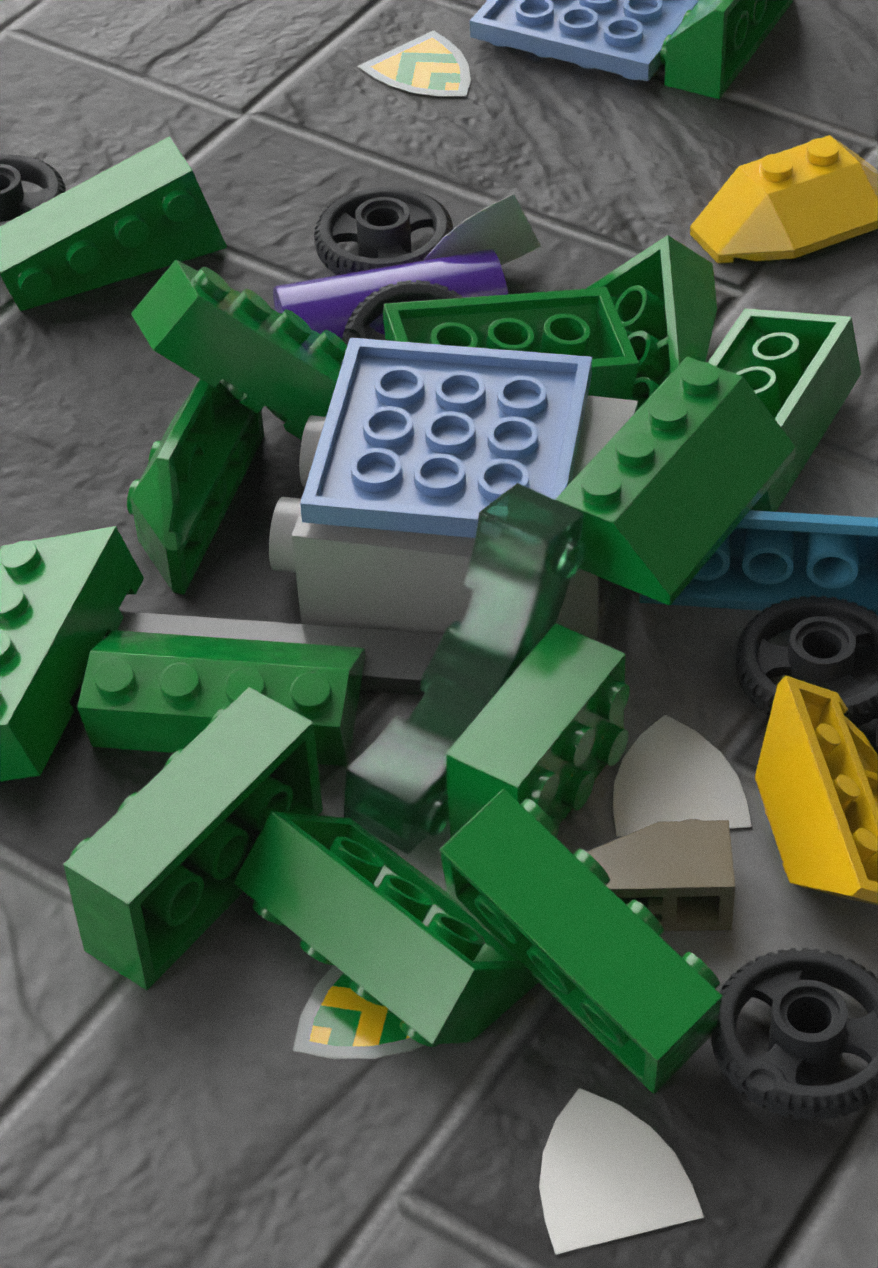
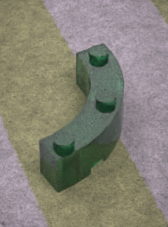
[343,483,585,854]

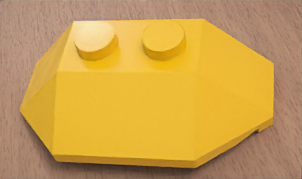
[690,135,878,263]
[755,675,878,905]

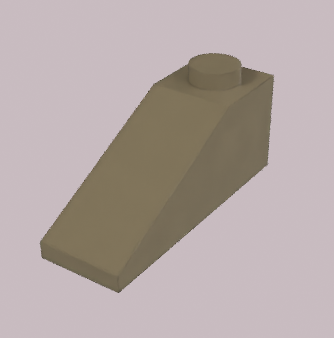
[587,819,735,931]

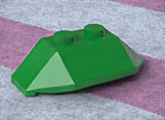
[127,379,265,594]

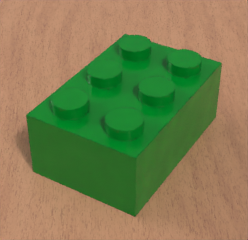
[446,623,630,838]

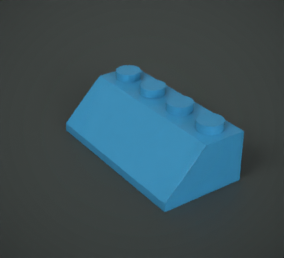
[639,510,878,615]

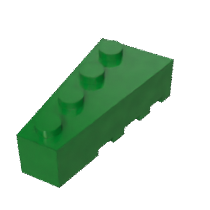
[0,136,228,311]
[131,260,347,440]
[0,526,144,781]

